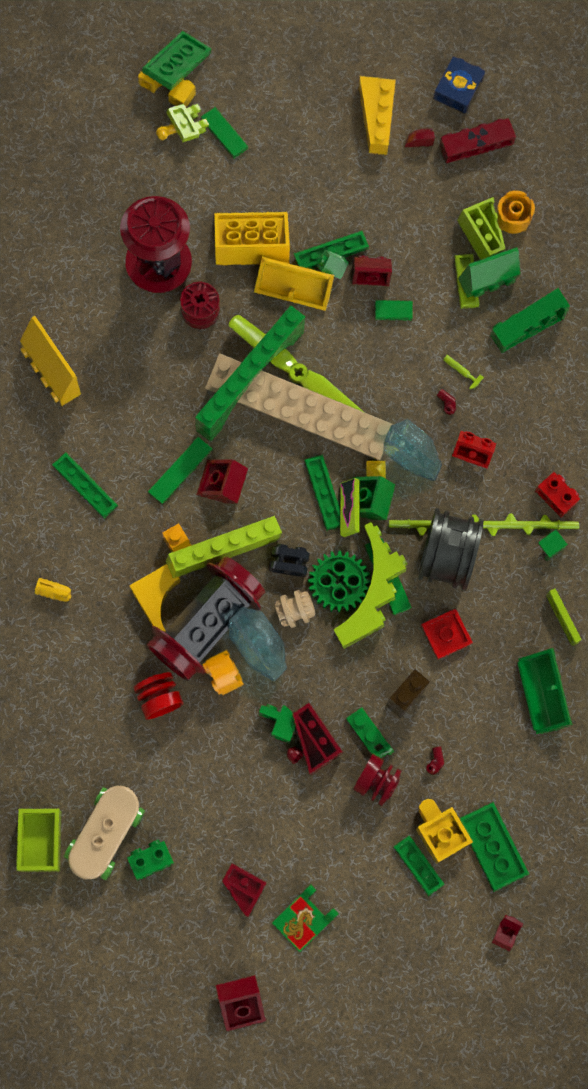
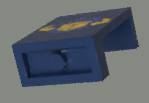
[433,56,485,114]

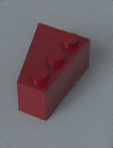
[293,703,344,775]

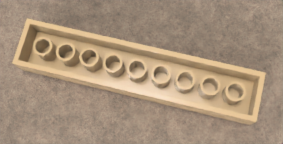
[205,353,395,461]

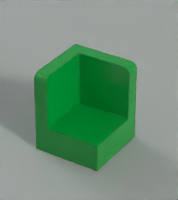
[538,530,568,561]

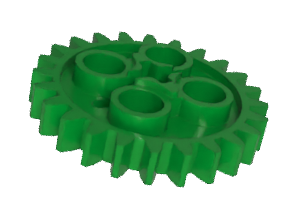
[308,550,371,613]

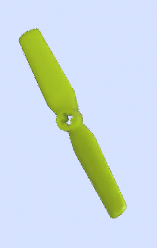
[229,315,364,412]

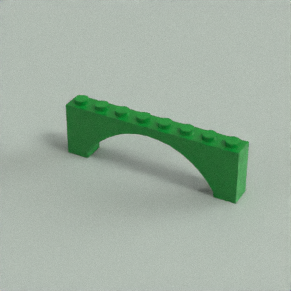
[195,305,306,442]

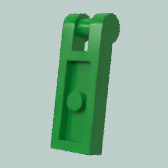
[346,707,394,759]

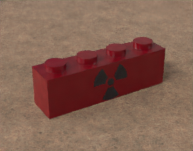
[439,118,516,164]

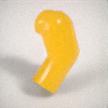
[156,124,177,140]

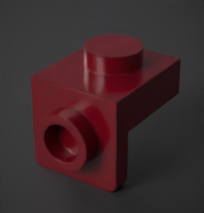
[491,915,523,952]

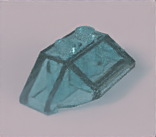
[383,419,442,481]
[229,607,287,681]

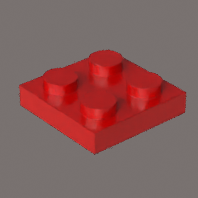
[421,608,473,660]

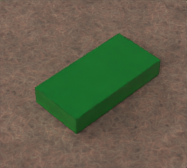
[375,300,413,320]

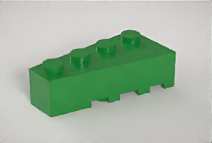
[490,288,570,353]

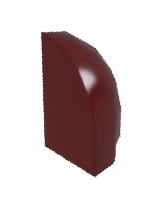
[405,128,435,147]

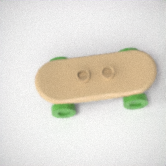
[64,786,145,880]

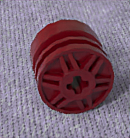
[180,281,220,329]
[352,754,402,806]

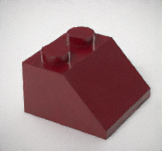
[353,256,392,286]
[196,459,248,504]
[216,975,266,1032]

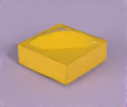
[366,461,386,479]

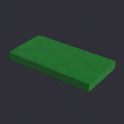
[142,31,212,90]
[459,802,529,892]

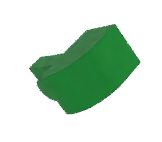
[259,704,295,744]

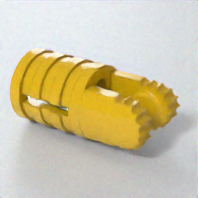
[35,578,71,602]

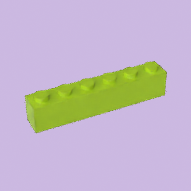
[166,516,282,578]

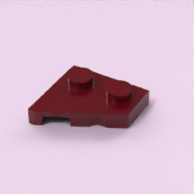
[222,863,267,917]

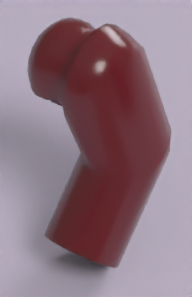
[437,389,456,415]
[426,746,445,775]

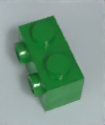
[127,840,174,881]

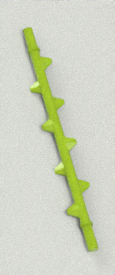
[389,513,579,536]

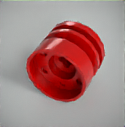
[133,672,184,720]

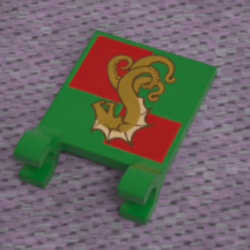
[272,884,339,952]

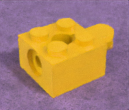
[416,799,473,864]

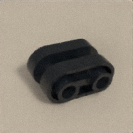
[268,544,310,577]

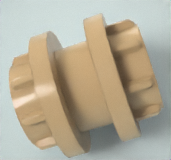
[275,590,316,628]

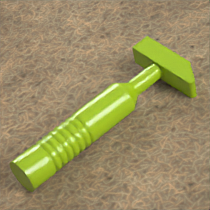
[443,355,484,389]

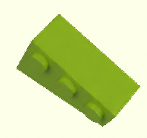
[457,197,505,260]

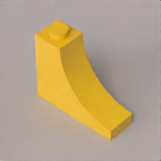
[130,564,180,632]

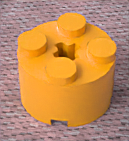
[496,191,535,234]
[203,650,244,695]

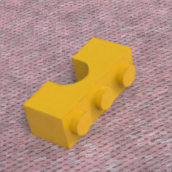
[138,60,196,107]

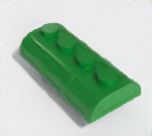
[517,648,573,734]

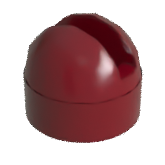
[286,747,304,764]

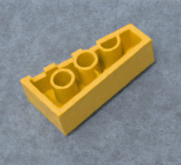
[359,76,396,155]

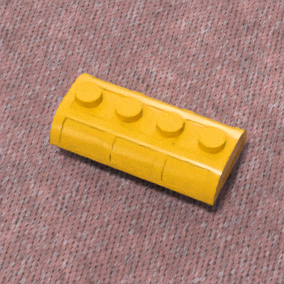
[254,257,334,311]

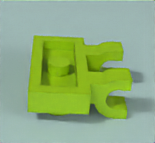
[167,104,209,142]

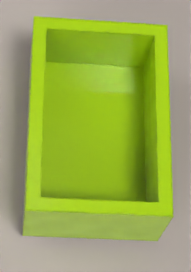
[17,809,61,872]

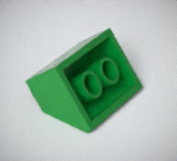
[458,247,520,298]

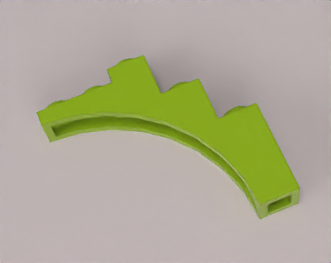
[334,522,408,649]

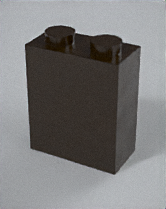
[386,669,430,718]

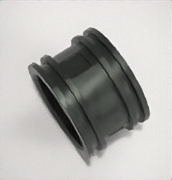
[418,508,484,591]

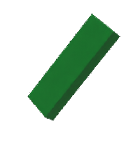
[201,107,248,159]
[393,835,445,896]

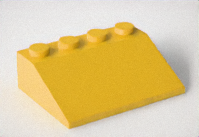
[215,212,290,265]
[20,316,81,406]

